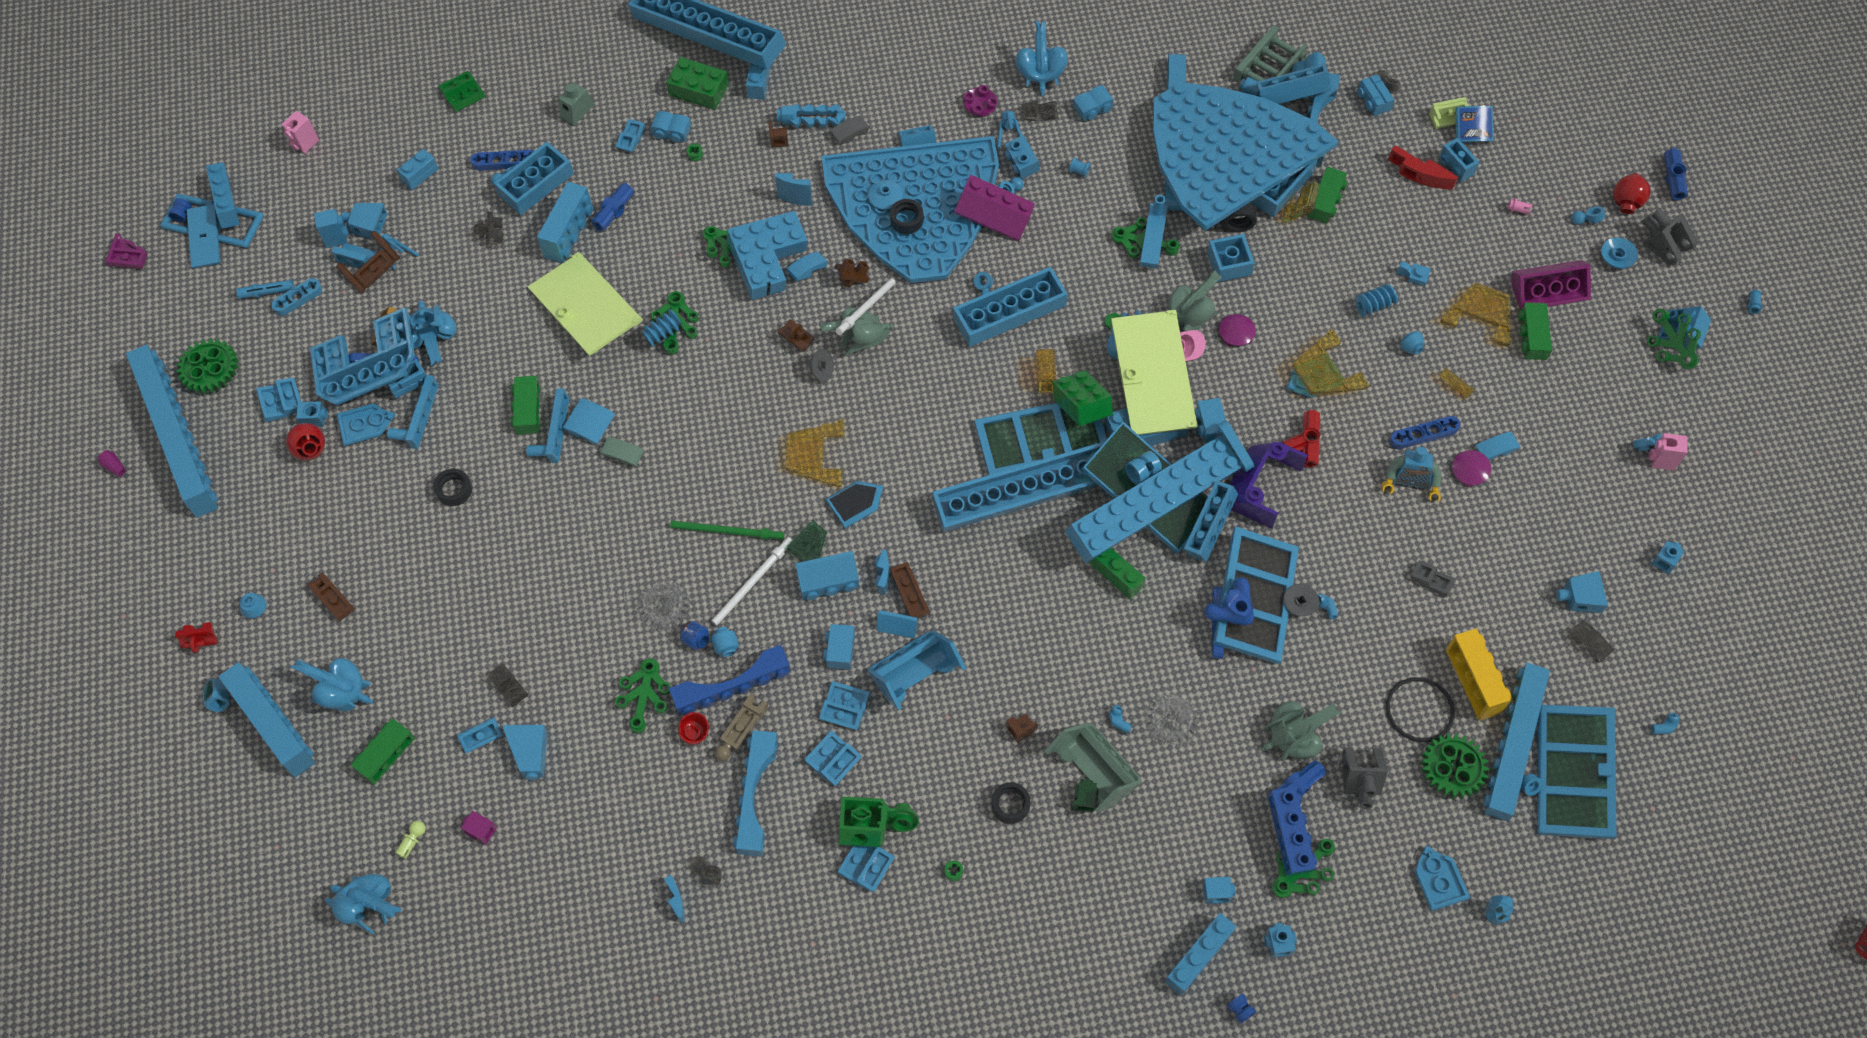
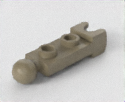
[715,694,768,761]

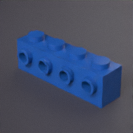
[1267,786,1317,876]

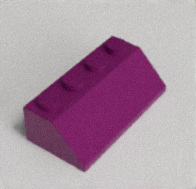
[954,174,1035,242]
[1512,260,1591,310]

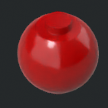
[1613,173,1651,214]
[286,423,325,461]

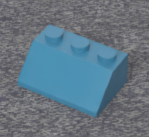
[795,551,860,600]

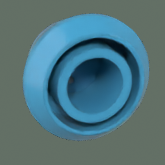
[1400,331,1425,355]
[239,593,267,618]

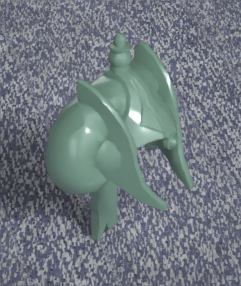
[1168,271,1222,331]
[819,308,894,356]
[1261,701,1342,761]

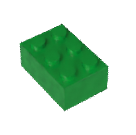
[666,57,729,110]
[1052,370,1113,426]

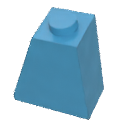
[503,725,548,780]

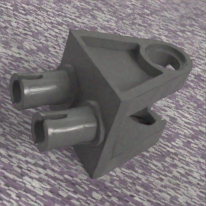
[1641,208,1698,265]
[1342,747,1388,810]

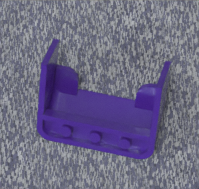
[1230,442,1308,529]

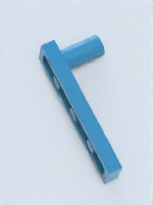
[1140,195,1168,269]
[387,375,439,449]
[526,388,570,463]

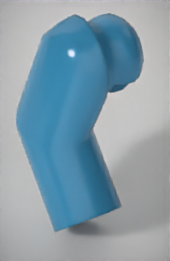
[1318,594,1339,619]
[1651,713,1679,734]

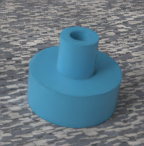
[1520,774,1542,796]

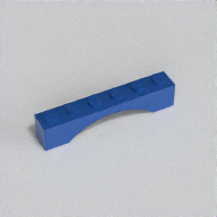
[669,645,791,716]

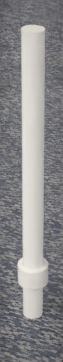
[836,279,895,335]
[711,537,793,626]

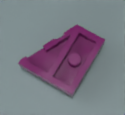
[105,233,148,269]

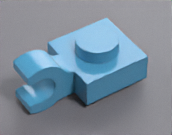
[1396,261,1431,287]

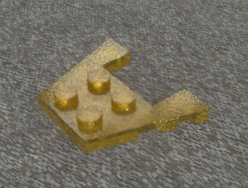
[1440,283,1511,347]
[1292,329,1369,395]
[785,419,845,487]

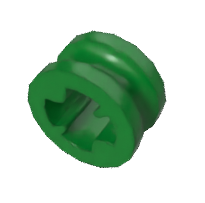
[687,144,703,162]
[944,860,963,882]

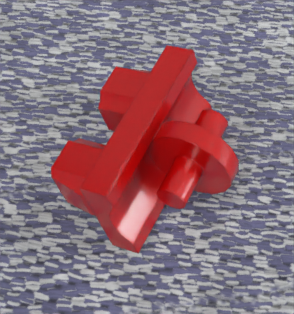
[175,622,218,653]

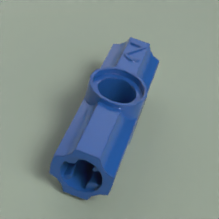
[1664,148,1688,201]
[591,183,634,232]
[1278,760,1327,797]

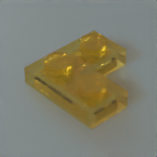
[1282,181,1320,223]

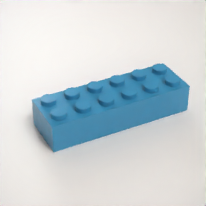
[953,267,1068,347]
[218,662,316,778]

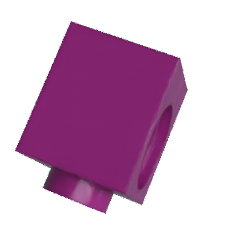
[461,810,497,845]

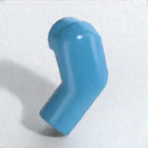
[1109,705,1132,734]

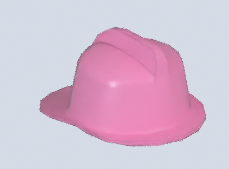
[1180,330,1206,361]

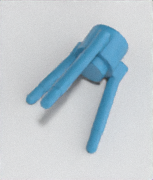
[997,111,1023,149]
[381,234,419,269]

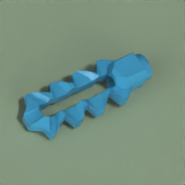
[777,104,845,128]

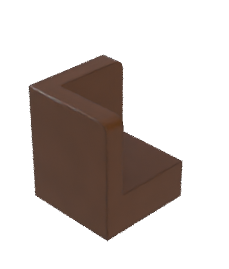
[768,121,788,148]
[1006,714,1038,743]

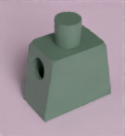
[558,83,594,126]

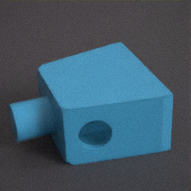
[341,203,388,240]
[1556,571,1608,613]

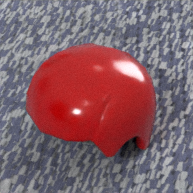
[678,712,709,745]

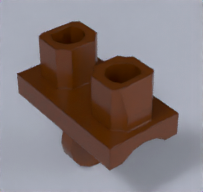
[834,258,869,288]
[778,319,815,352]

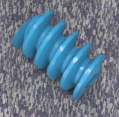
[1356,284,1398,317]
[641,309,682,348]

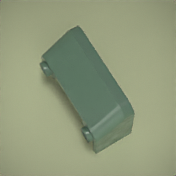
[1044,723,1142,813]

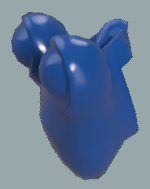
[1204,577,1254,626]

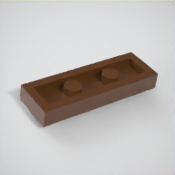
[890,562,930,619]

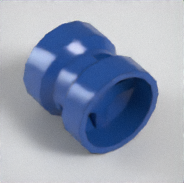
[168,198,192,223]
[1227,993,1257,1024]

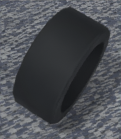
[890,199,924,234]
[1222,203,1257,232]
[433,468,472,507]
[992,782,1030,824]

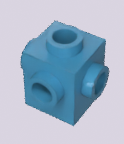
[1264,923,1297,958]

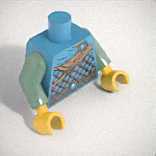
[1381,447,1441,502]

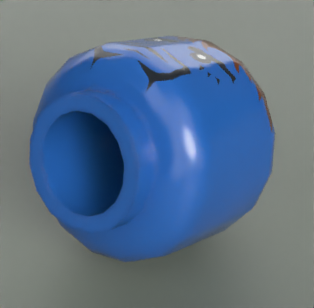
[680,621,710,650]

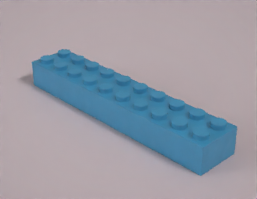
[627,0,786,70]
[126,345,219,518]
[1065,435,1243,564]
[931,442,1126,532]

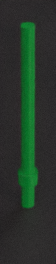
[670,520,785,540]

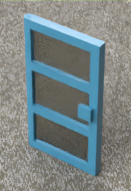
[1213,527,1299,664]

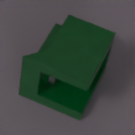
[1070,779,1097,813]

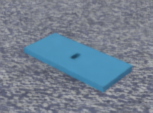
[187,204,221,269]

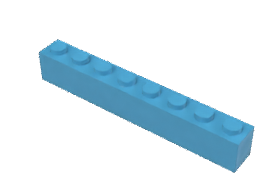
[1483,662,1550,822]

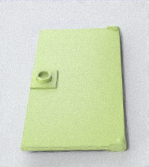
[528,252,643,356]
[1111,310,1198,435]

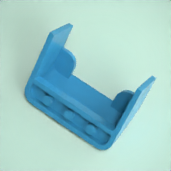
[868,631,966,710]

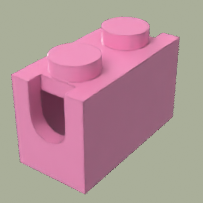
[282,111,319,154]
[1649,433,1688,470]

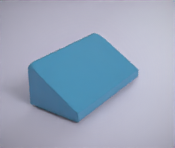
[898,125,936,146]
[877,610,918,639]
[457,716,503,753]

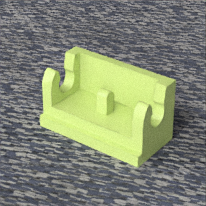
[1429,97,1469,129]

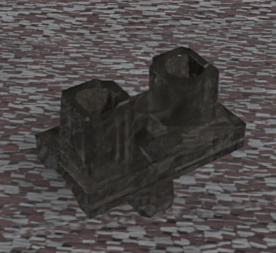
[473,211,503,248]

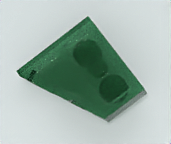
[787,520,827,562]

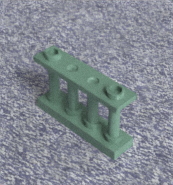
[1233,26,1307,82]

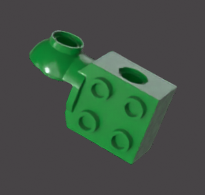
[838,796,919,847]

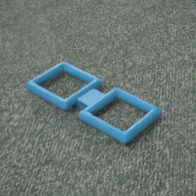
[160,194,264,248]

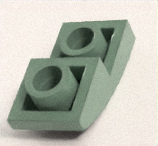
[600,436,644,466]

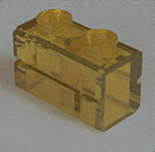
[1035,349,1057,393]

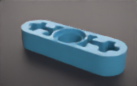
[272,278,322,316]
[1217,420,1254,472]

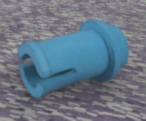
[1747,290,1763,314]

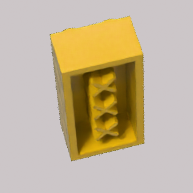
[1446,628,1511,721]

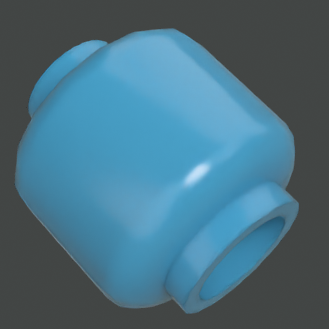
[711,627,739,657]

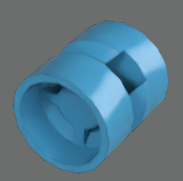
[1125,451,1162,485]

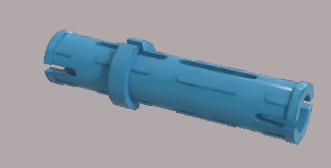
[236,279,294,299]

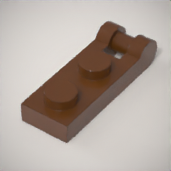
[307,572,355,622]

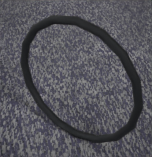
[1386,677,1455,742]

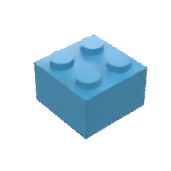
[1207,234,1255,282]

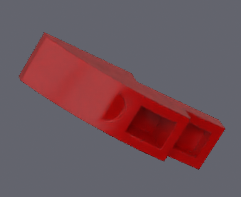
[1388,145,1458,190]

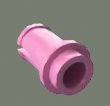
[1507,198,1532,215]

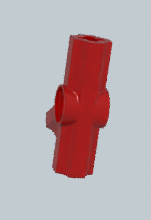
[1282,410,1321,468]

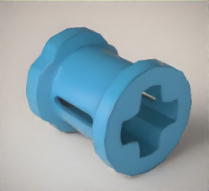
[1069,157,1091,178]

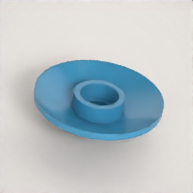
[868,180,903,210]
[1601,237,1638,269]

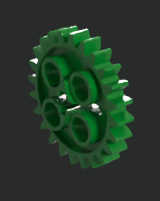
[176,338,239,394]
[1420,733,1489,799]

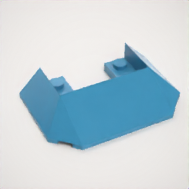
[310,307,415,405]

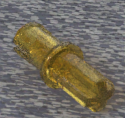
[1439,368,1475,399]

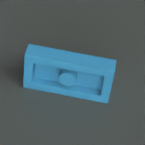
[331,243,377,268]

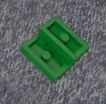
[438,71,486,112]

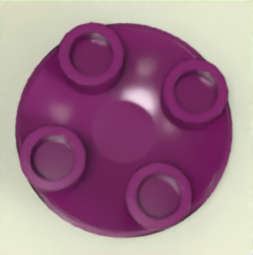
[963,85,998,116]
[1219,314,1256,346]
[1452,450,1491,487]

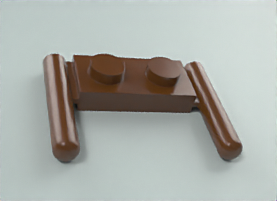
[336,231,400,293]

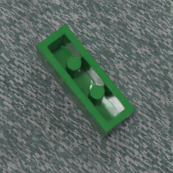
[1307,166,1348,224]
[1518,303,1552,360]
[510,376,540,435]
[1088,548,1146,600]
[351,718,415,785]

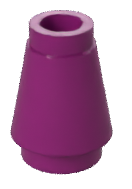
[97,450,126,477]

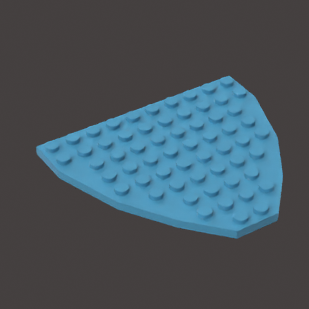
[1153,82,1339,231]
[821,136,999,283]

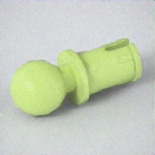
[395,821,426,859]

